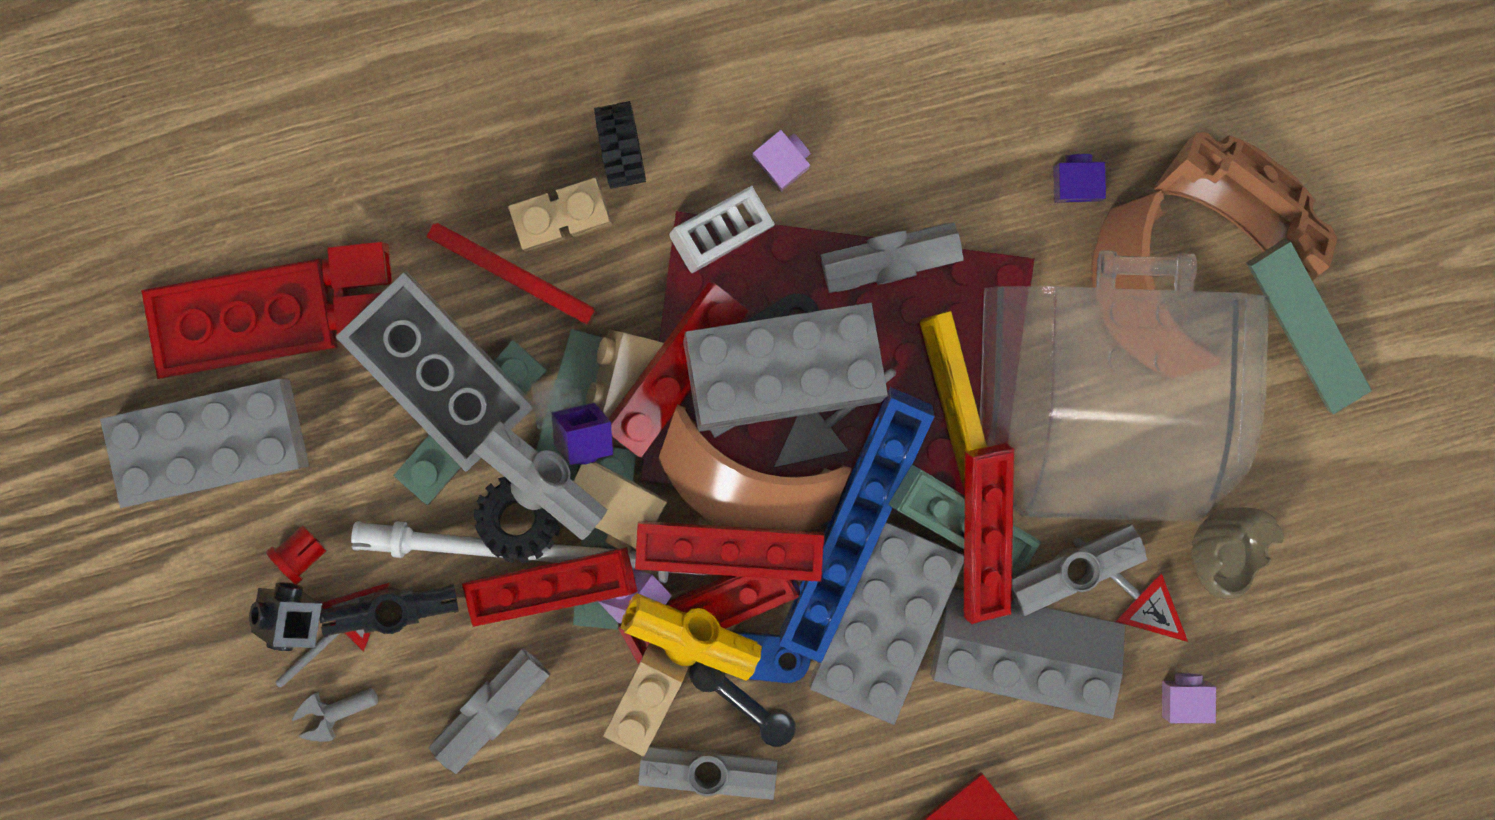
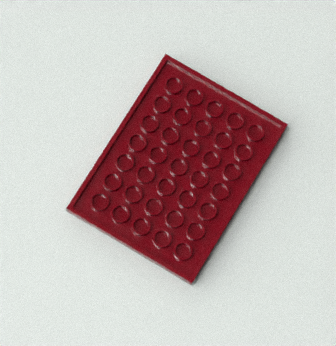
[641,211,1035,515]

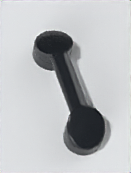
[689,661,796,747]

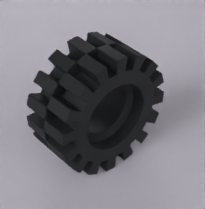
[594,101,646,189]
[474,477,560,563]

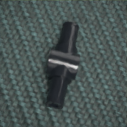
[320,584,459,638]

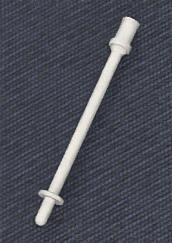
[351,521,706,583]

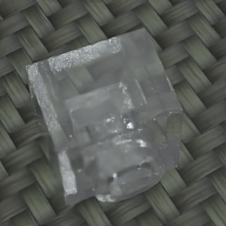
[531,378,583,429]

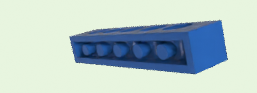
[779,387,935,663]

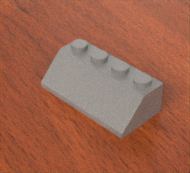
[930,587,1125,719]

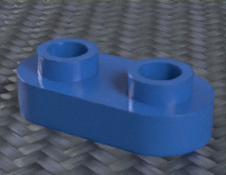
[734,631,810,683]

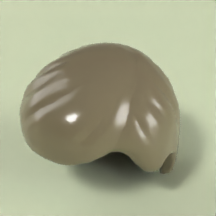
[1191,507,1284,599]

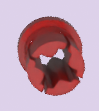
[265,525,327,585]

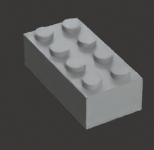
[336,271,534,472]
[683,303,888,432]
[100,379,309,508]
[809,521,964,725]

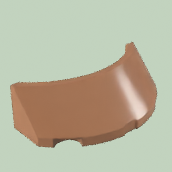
[1153,132,1337,281]
[1091,191,1221,379]
[658,404,851,531]

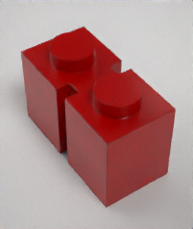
[322,242,393,335]

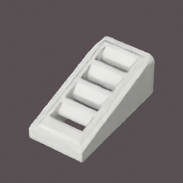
[669,186,775,273]

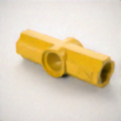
[621,593,762,681]

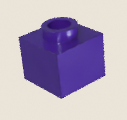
[1053,154,1106,203]
[551,402,613,465]

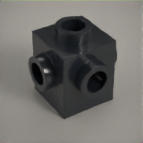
[249,582,322,651]

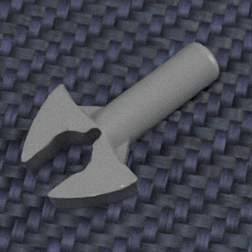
[292,688,378,742]

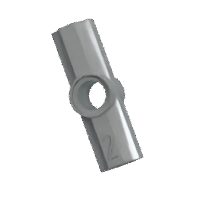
[820,222,964,293]
[473,420,607,540]
[1012,524,1147,616]
[428,648,550,774]
[638,745,778,800]

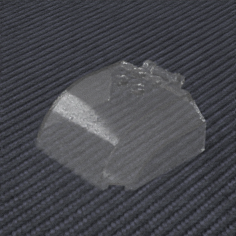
[980,250,1269,521]

